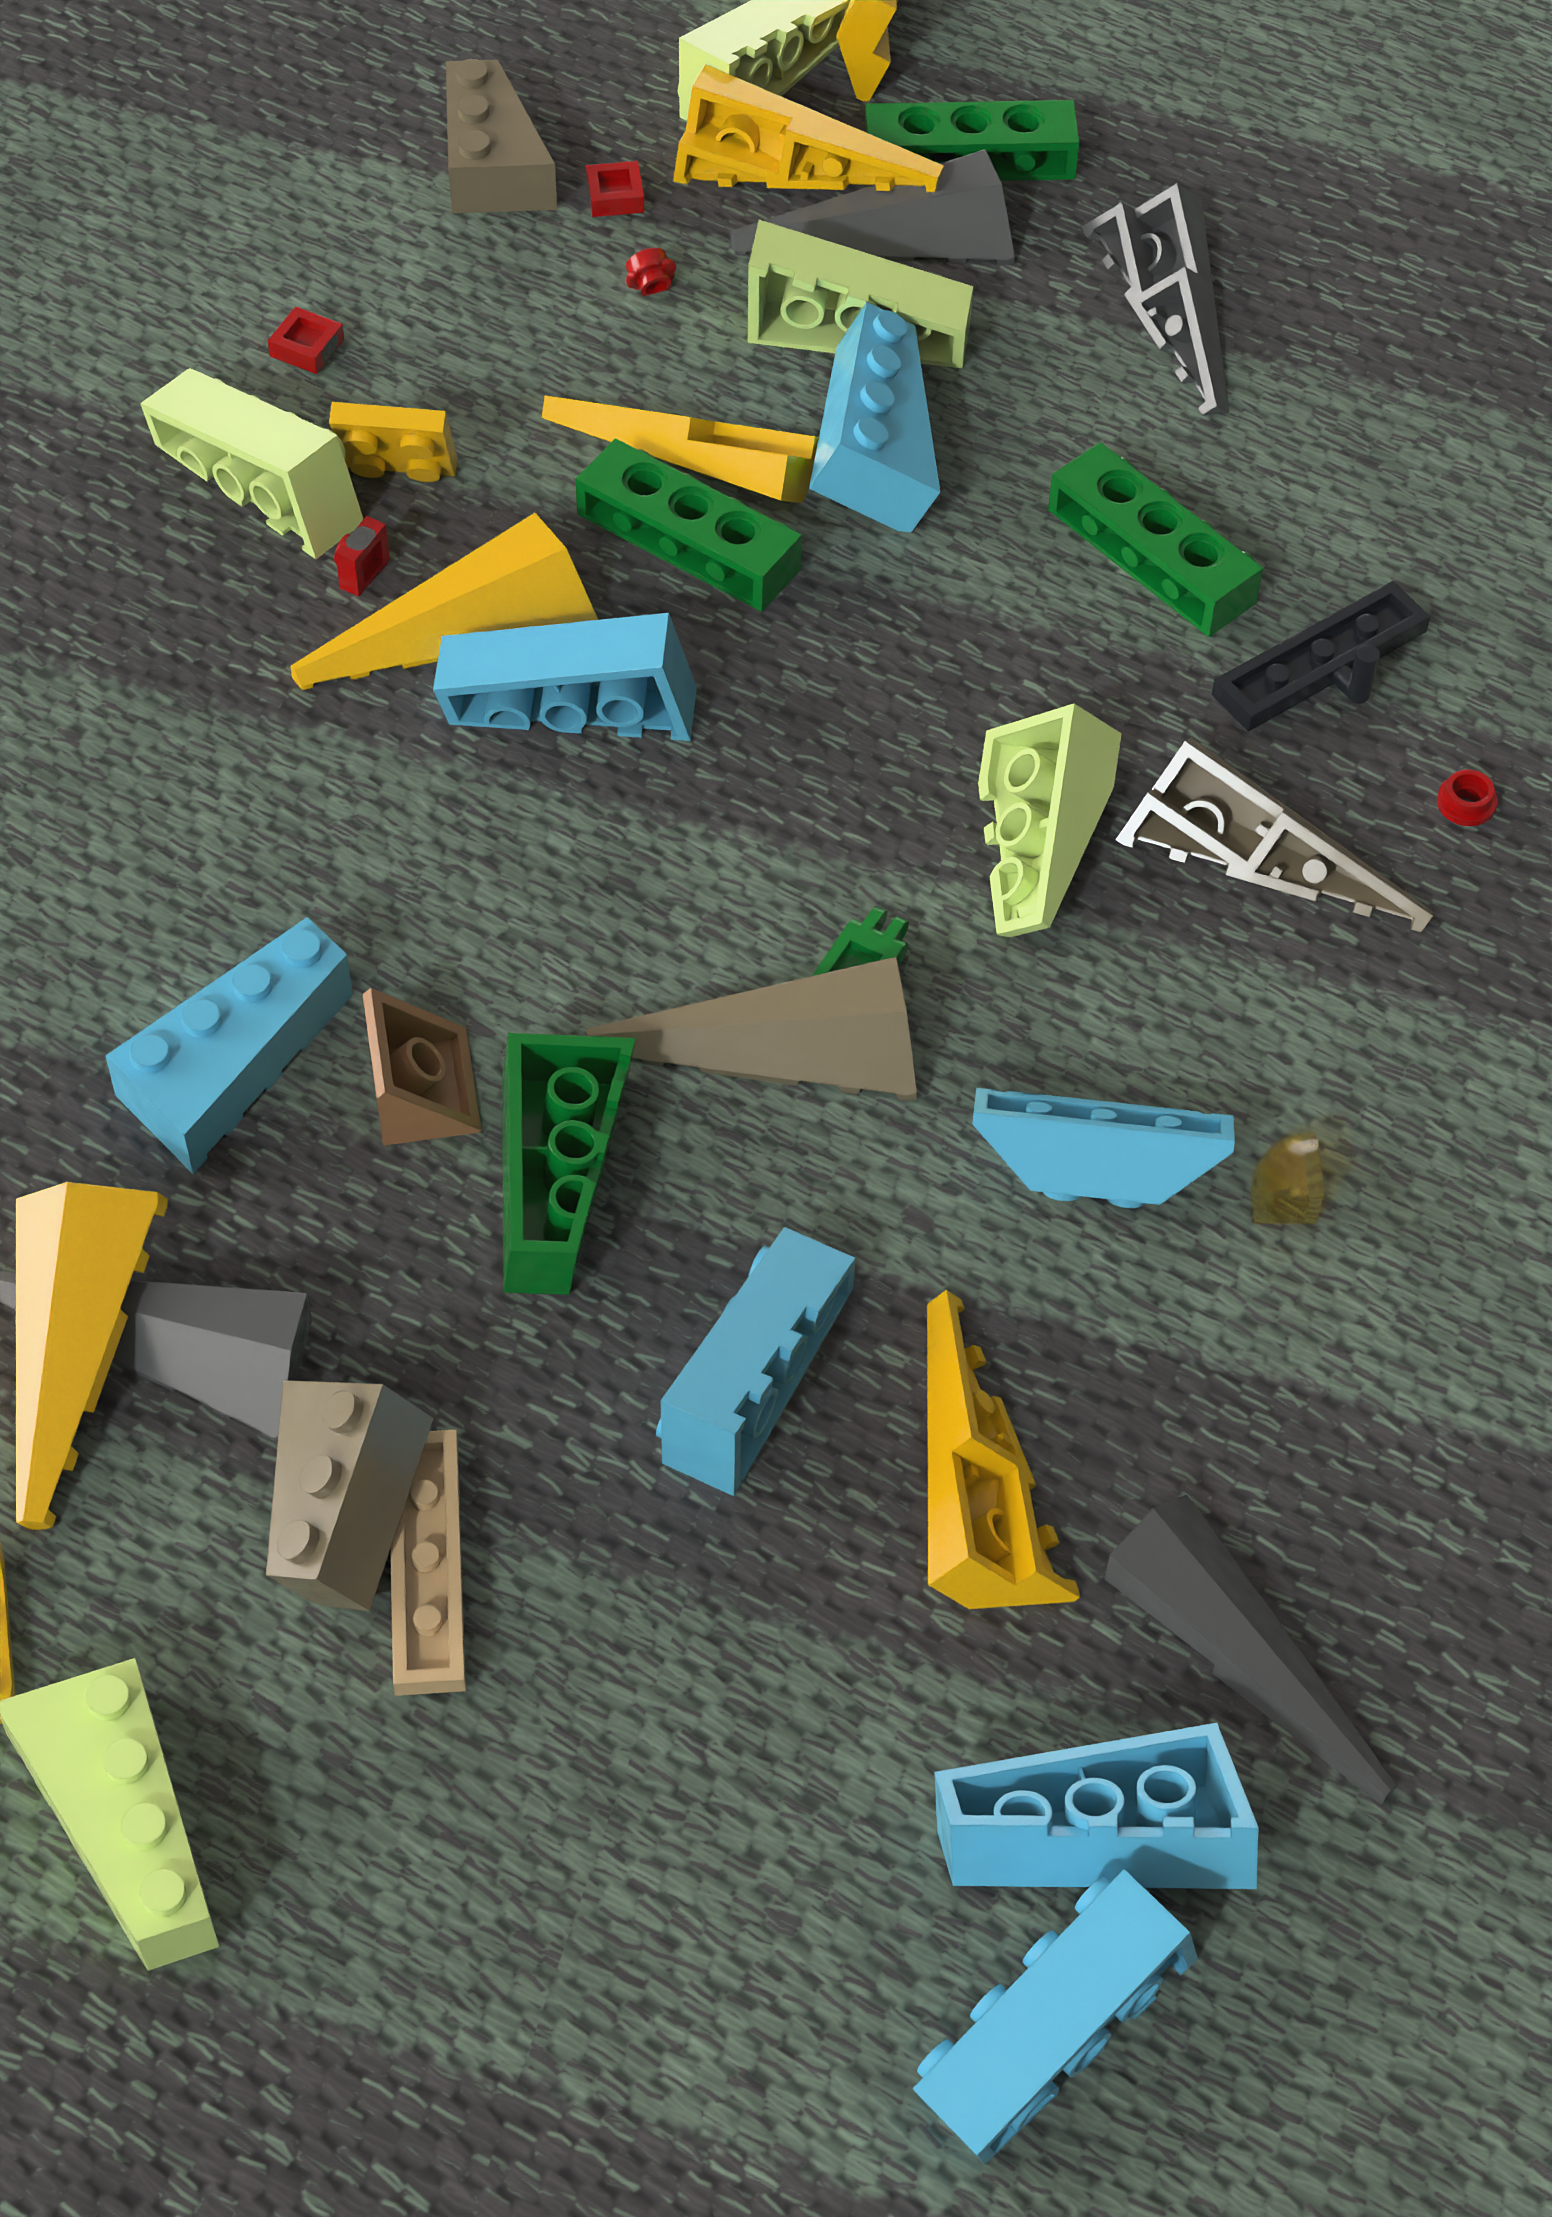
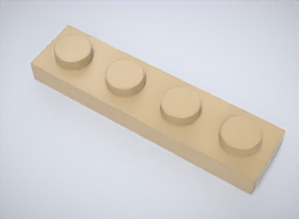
[390,1429,466,1696]

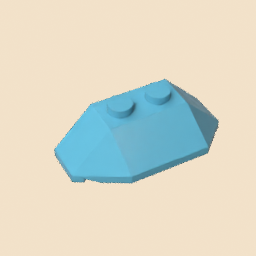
[972,1088,1235,1208]

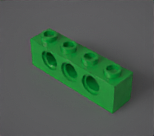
[864,100,1079,181]
[575,438,802,612]
[1048,442,1263,637]

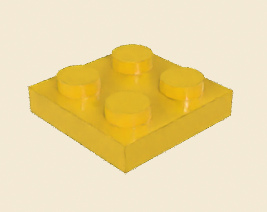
[329,402,458,482]

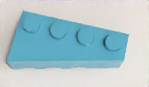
[809,301,940,532]
[433,613,697,741]
[105,917,353,1174]
[656,1227,855,1496]
[935,1723,1259,1889]
[912,1869,1198,2164]

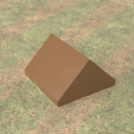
[363,988,482,1146]

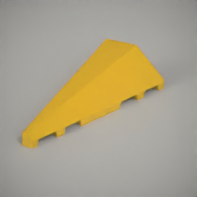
[836,0,898,101]
[673,64,944,192]
[542,395,819,503]
[290,513,598,690]
[16,1182,168,1530]
[927,1290,1080,1609]

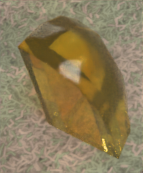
[1250,1132,1325,1224]

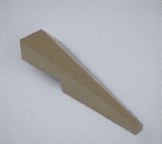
[1116,737,1434,932]
[586,957,917,1101]

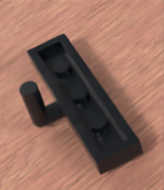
[1212,581,1431,732]

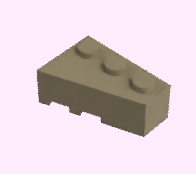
[446,59,557,213]
[266,1380,433,1611]

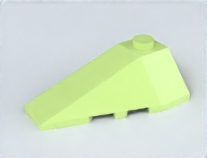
[978,704,1122,937]

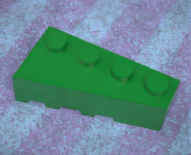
[502,1032,636,1295]

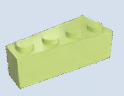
[678,0,850,121]
[748,220,973,368]
[140,368,363,559]
[0,1658,219,1971]

